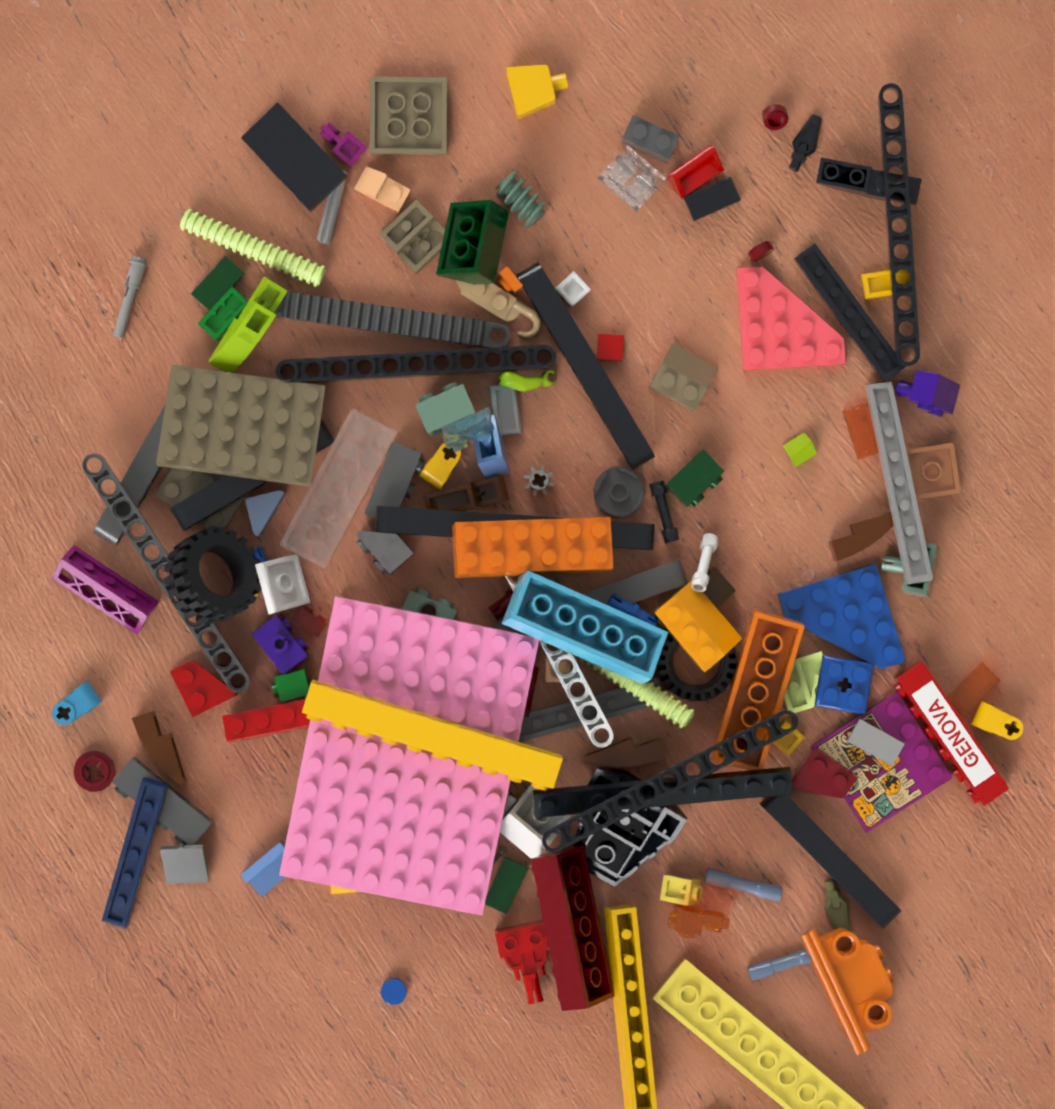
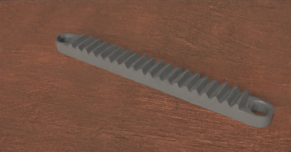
[274,292,510,348]

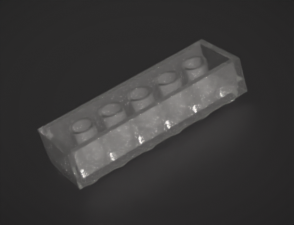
[279,408,399,569]

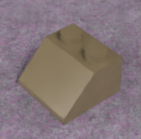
[649,343,718,412]

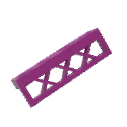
[52,545,159,634]

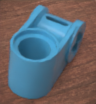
[52,681,103,725]

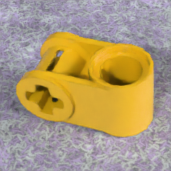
[419,441,461,490]
[971,701,1024,740]

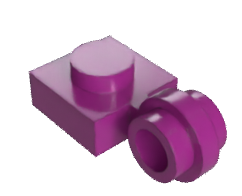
[319,122,368,168]

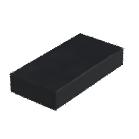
[683,177,741,221]

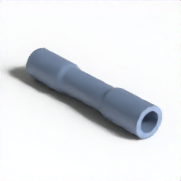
[704,868,782,902]
[747,948,811,981]

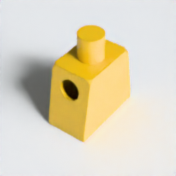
[506,65,568,119]

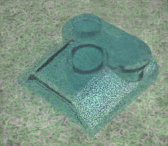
[439,407,495,452]

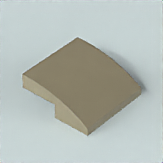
[379,199,445,275]

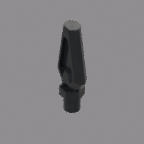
[789,114,822,172]

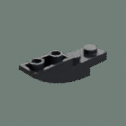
[816,157,922,205]

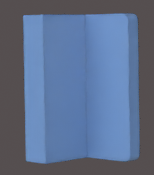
[240,840,285,896]

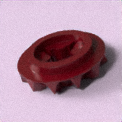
[74,750,116,792]

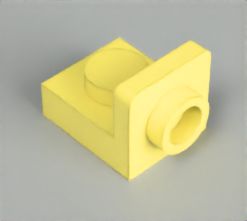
[660,874,703,906]

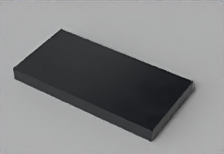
[241,102,348,212]

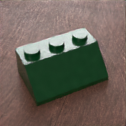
[436,200,509,285]

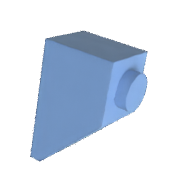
[470,415,510,479]

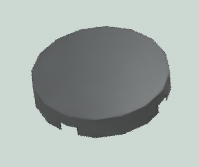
[593,466,645,518]

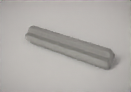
[317,170,347,244]

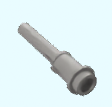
[113,256,148,338]

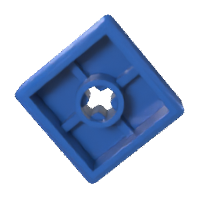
[815,655,874,714]

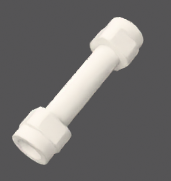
[691,533,718,592]

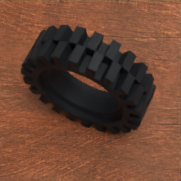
[657,632,737,701]

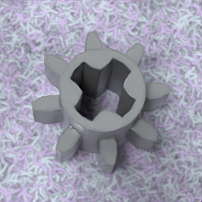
[523,465,554,496]

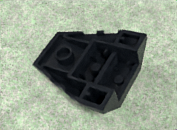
[574,767,688,887]

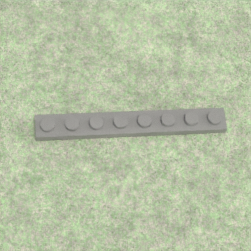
[865,381,933,585]

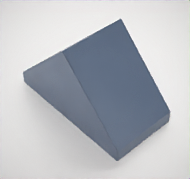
[245,490,286,537]

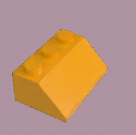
[653,580,742,672]

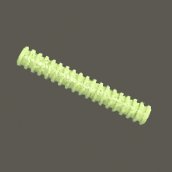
[180,208,326,287]
[573,655,695,729]

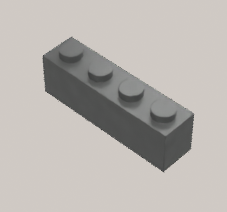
[112,757,214,845]

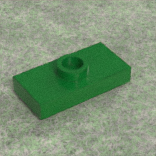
[198,286,248,341]

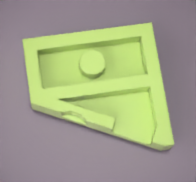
[784,651,823,713]

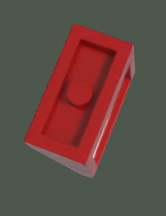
[667,145,724,200]

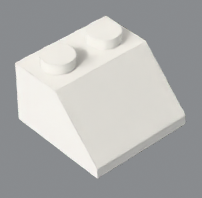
[500,783,571,858]

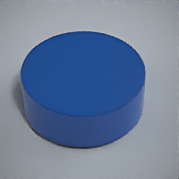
[381,978,407,1005]

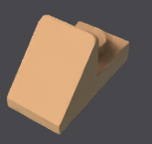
[354,166,411,213]

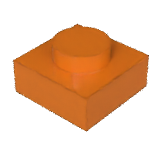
[499,266,523,295]

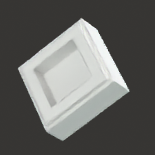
[555,271,591,307]

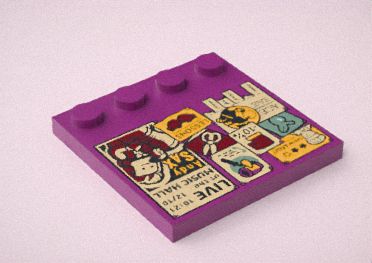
[811,691,952,833]

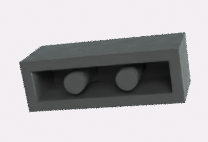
[364,442,425,518]

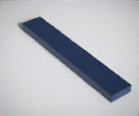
[102,777,169,929]

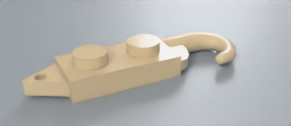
[455,280,541,338]

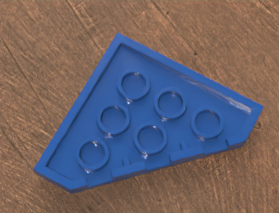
[777,564,906,669]

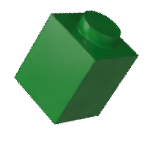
[271,669,310,702]

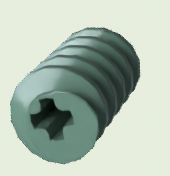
[495,170,549,228]

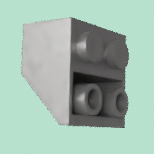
[356,531,415,574]

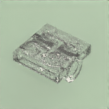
[598,146,667,211]

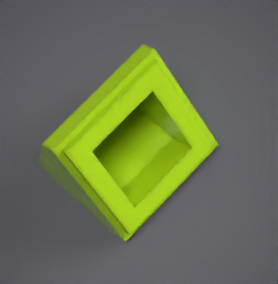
[782,432,817,468]

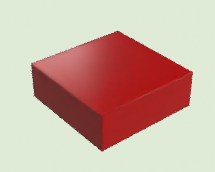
[597,334,624,362]

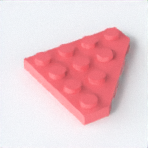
[736,267,846,371]

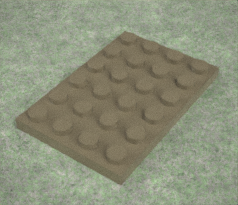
[156,365,326,487]

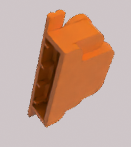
[801,928,895,1055]

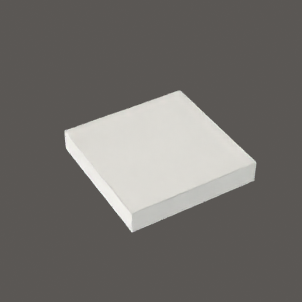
[255,554,311,614]

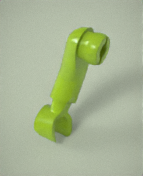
[498,370,556,392]

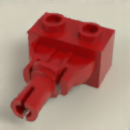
[495,920,548,1004]

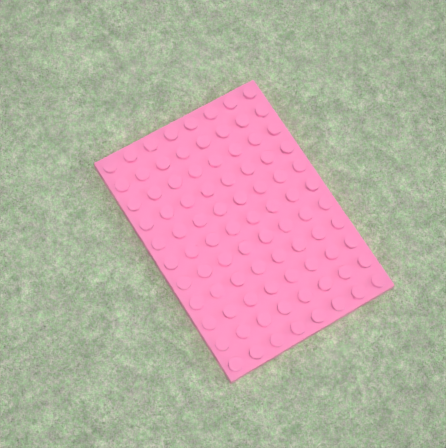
[279,596,539,915]

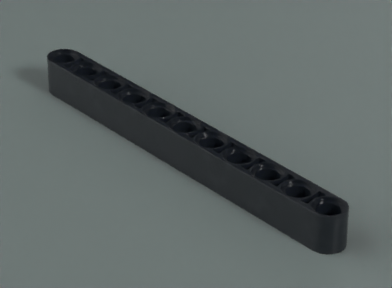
[878,83,920,366]
[276,345,556,383]
[375,506,655,550]
[541,710,798,853]

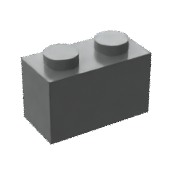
[621,115,680,164]

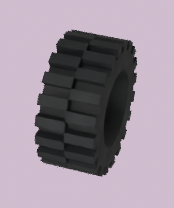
[164,527,261,624]

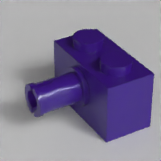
[896,370,960,417]
[252,615,309,675]

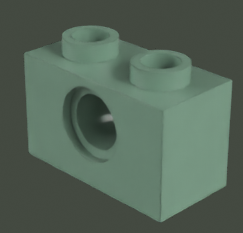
[402,587,458,620]

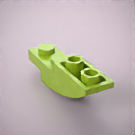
[208,276,287,373]

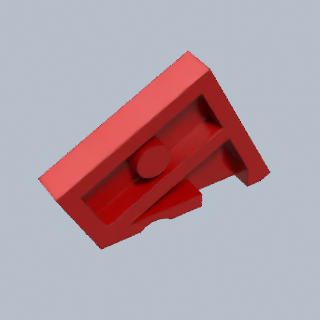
[170,660,237,717]

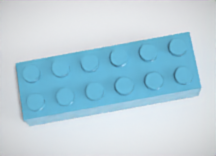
[502,571,668,684]

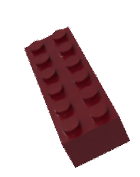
[531,845,614,1011]

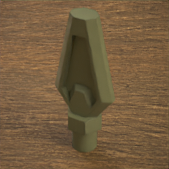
[824,879,851,932]

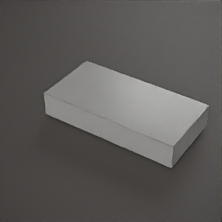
[490,385,522,436]
[847,719,904,766]

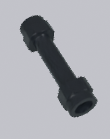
[649,480,679,543]

